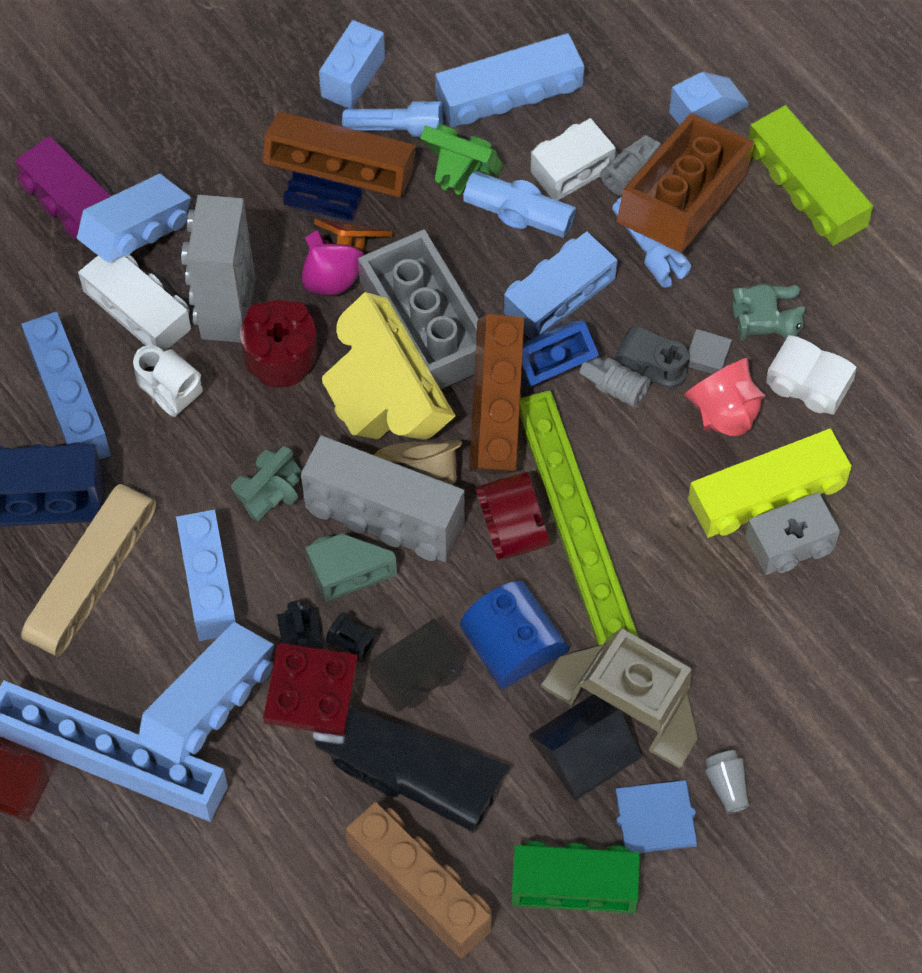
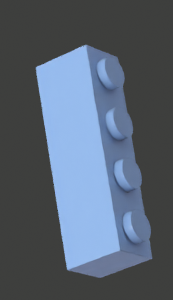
[435,33,584,128]
[138,622,274,765]

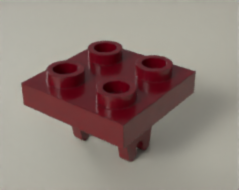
[263,643,358,736]

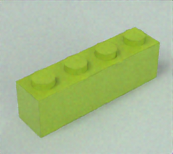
[748,105,873,246]

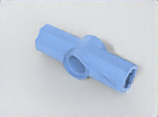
[463,171,576,238]

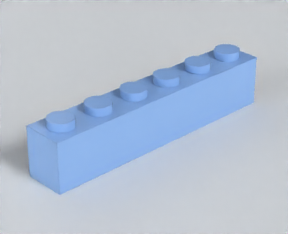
[0,680,228,822]

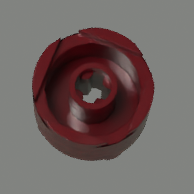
[240,300,318,388]
[476,471,550,561]

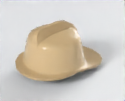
[375,440,462,485]

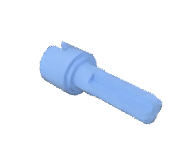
[342,101,443,137]
[612,197,691,288]

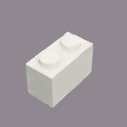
[531,118,616,201]

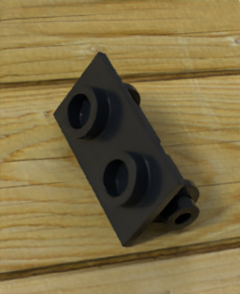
[277,601,323,650]

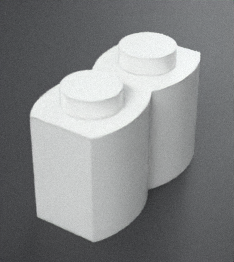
[766,335,856,415]

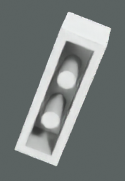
[78,254,191,351]

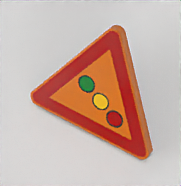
[314,218,393,251]

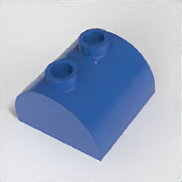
[460,581,569,690]

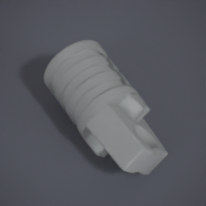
[600,135,661,195]
[579,357,651,409]

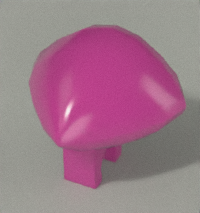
[302,230,363,296]

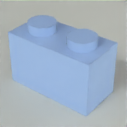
[319,20,385,109]

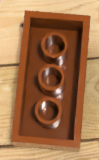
[616,113,755,253]

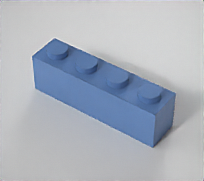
[21,312,111,460]

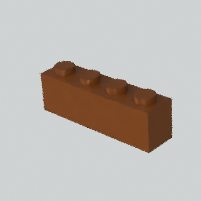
[263,111,416,198]
[469,314,524,475]

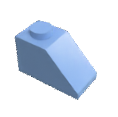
[669,72,749,125]

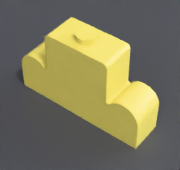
[322,292,455,440]

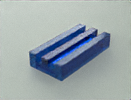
[283,171,364,222]

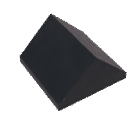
[529,694,642,801]

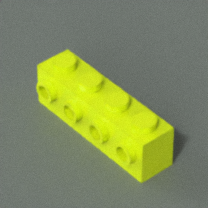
[688,428,851,538]

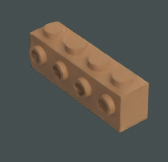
[345,802,491,960]

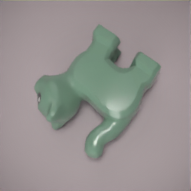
[732,284,805,341]

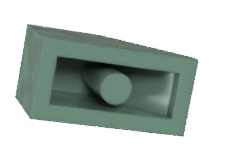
[305,533,397,603]

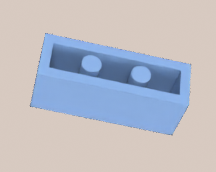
[77,174,191,263]
[504,232,617,339]
[176,510,236,641]

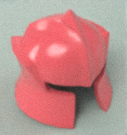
[683,358,766,436]

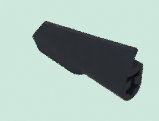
[313,707,510,833]

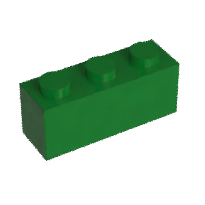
[511,841,640,914]

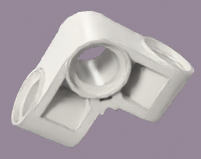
[133,345,203,417]

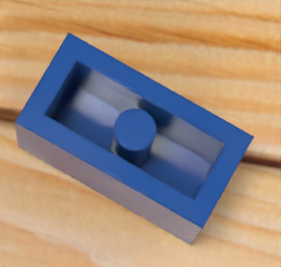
[521,320,599,386]

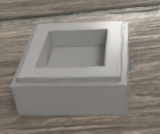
[686,329,732,374]

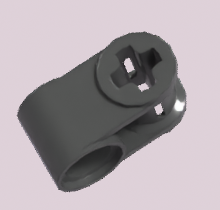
[613,326,688,389]

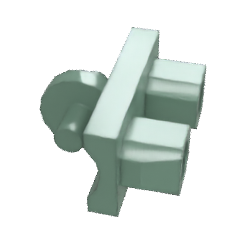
[231,446,302,522]

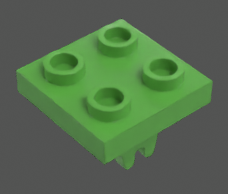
[420,124,504,196]

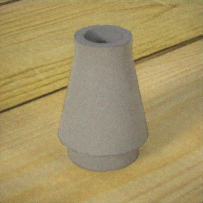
[704,750,750,814]

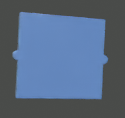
[616,780,697,853]

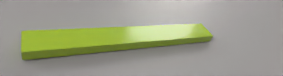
[519,390,638,646]

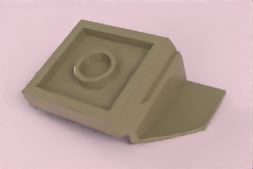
[540,628,698,769]

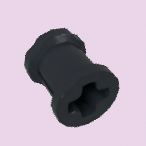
[326,612,378,663]

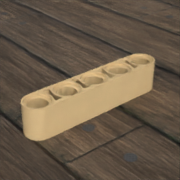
[21,484,156,657]

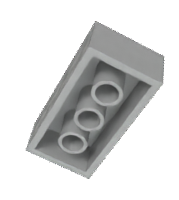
[181,195,255,343]
[358,229,479,389]
[301,435,465,563]

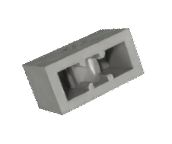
[745,492,840,575]

